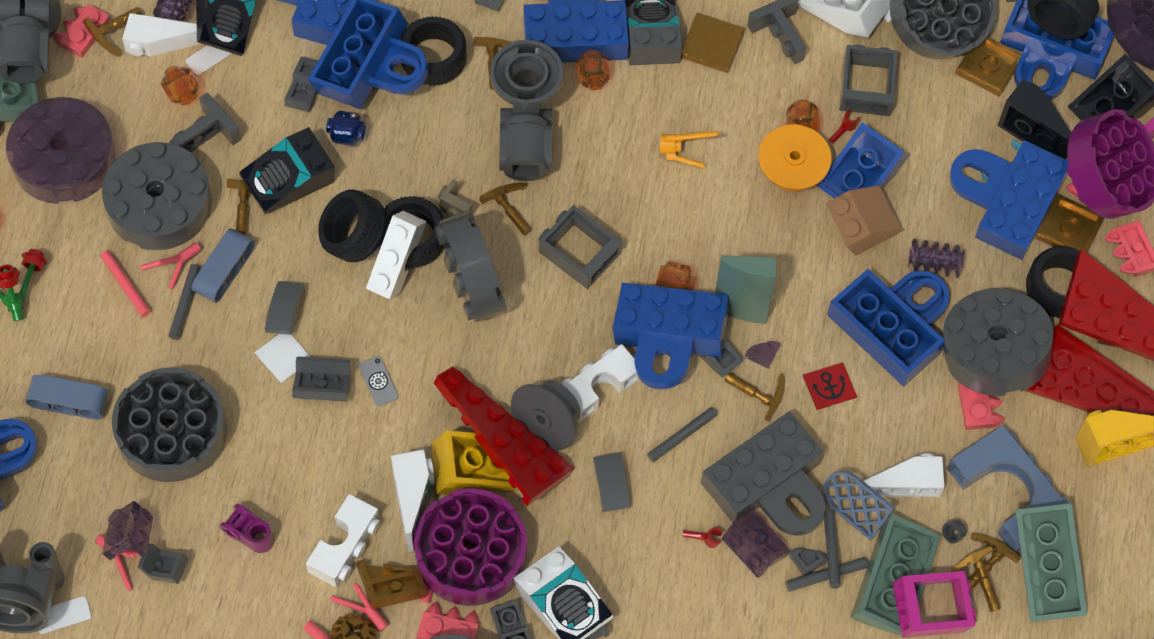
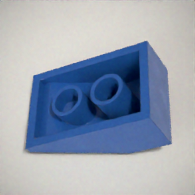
[817,122,909,198]

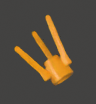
[660,131,719,168]

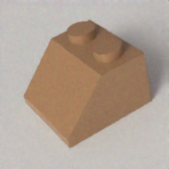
[826,186,902,256]

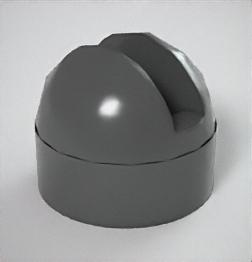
[942,520,967,543]

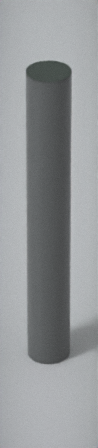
[168,264,201,340]
[647,407,717,463]
[824,510,841,589]
[785,557,868,592]

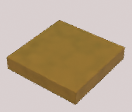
[681,13,744,73]
[955,36,1022,97]
[1035,194,1104,253]

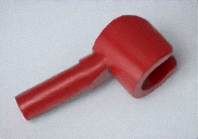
[829,110,859,144]
[682,528,722,548]

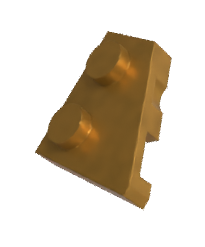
[357,560,427,609]

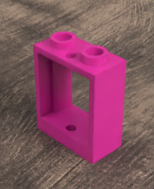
[892,571,976,638]

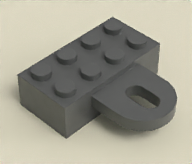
[701,411,825,536]

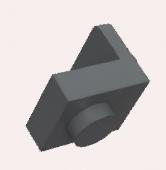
[138,543,189,584]

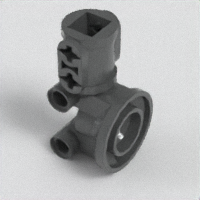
[0,0,61,83]
[490,40,563,181]
[0,542,65,633]

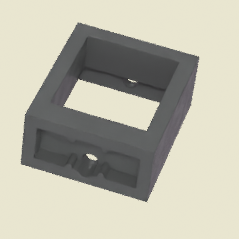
[839,44,898,116]
[539,205,622,289]

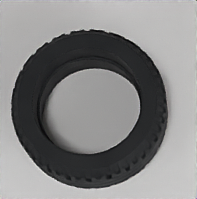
[1027,0,1099,39]
[400,16,467,86]
[318,189,386,262]
[378,196,444,268]
[1026,246,1080,318]

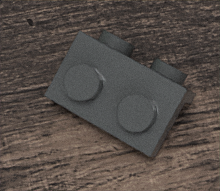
[292,356,351,402]

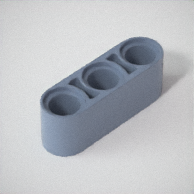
[192,228,255,303]
[25,375,109,420]

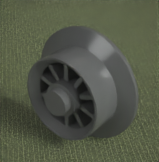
[511,380,581,451]

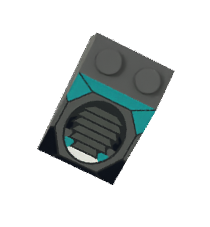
[625,0,682,65]

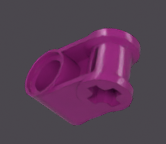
[219,504,274,553]

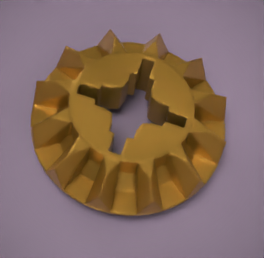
[331,613,377,639]

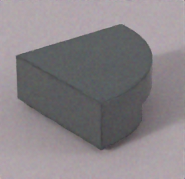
[788,548,827,576]

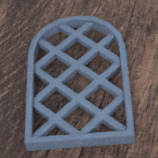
[823,470,895,540]

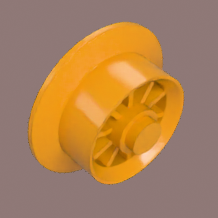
[758,124,831,192]

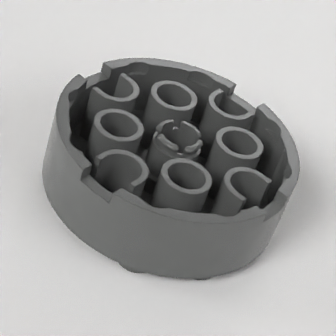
[890,0,997,59]
[102,142,212,250]
[435,210,506,323]
[943,288,1053,396]
[112,368,227,482]

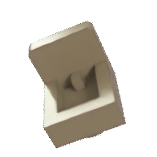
[438,179,472,217]

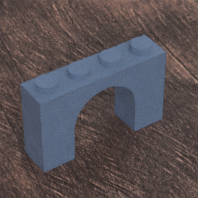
[947,425,1069,553]

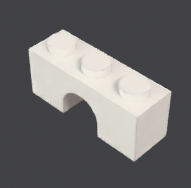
[366,211,427,299]
[561,344,640,424]
[306,494,381,588]

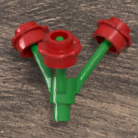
[0,249,47,322]

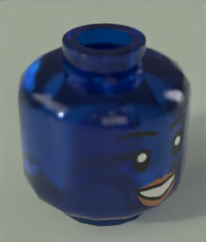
[326,110,366,147]

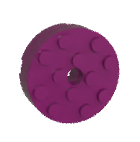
[1067,109,1154,219]
[414,488,527,606]

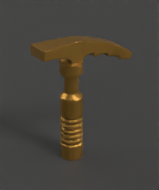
[82,7,142,57]
[474,37,512,90]
[227,179,250,235]
[479,182,531,235]
[724,372,784,422]
[968,533,1021,591]
[951,546,1001,612]

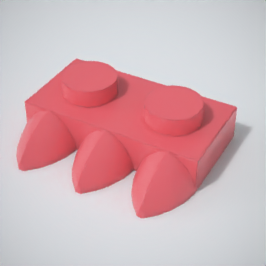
[54,4,111,58]
[1105,220,1154,277]
[957,381,1005,430]
[416,601,479,639]

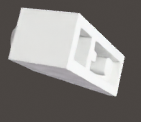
[122,13,201,56]
[858,453,944,497]

